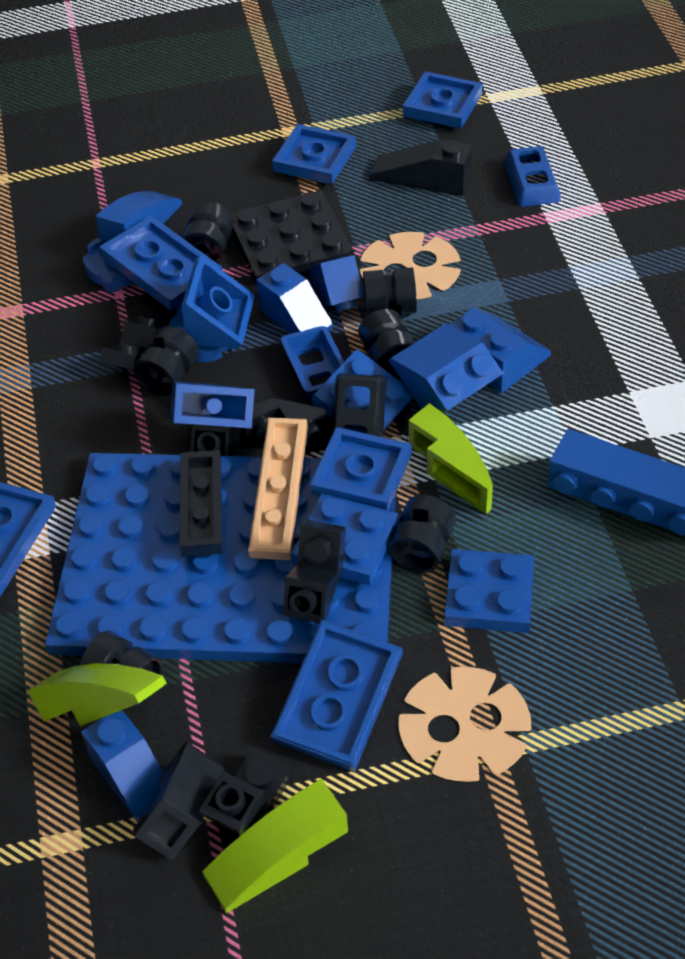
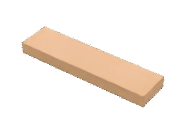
[248,418,308,560]

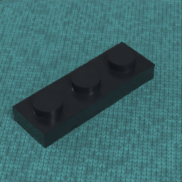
[179,450,223,557]

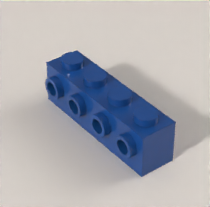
[547,429,685,535]

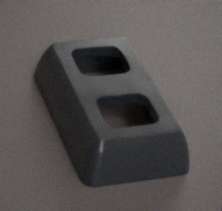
[331,373,387,438]

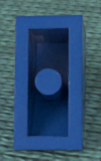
[308,255,365,312]
[257,263,333,334]
[170,381,255,428]
[81,710,163,823]

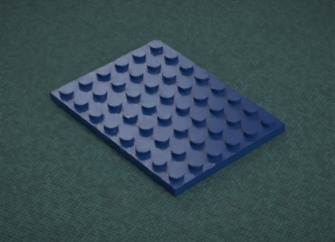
[45,453,396,663]

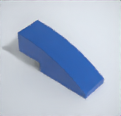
[95,191,182,241]

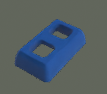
[504,146,561,207]
[281,326,344,400]

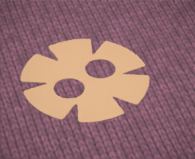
[360,232,461,300]
[399,667,531,782]

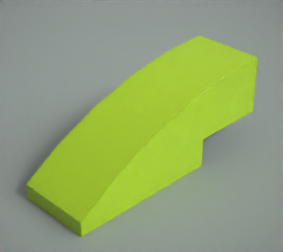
[409,403,493,514]
[27,663,167,726]
[202,778,348,914]

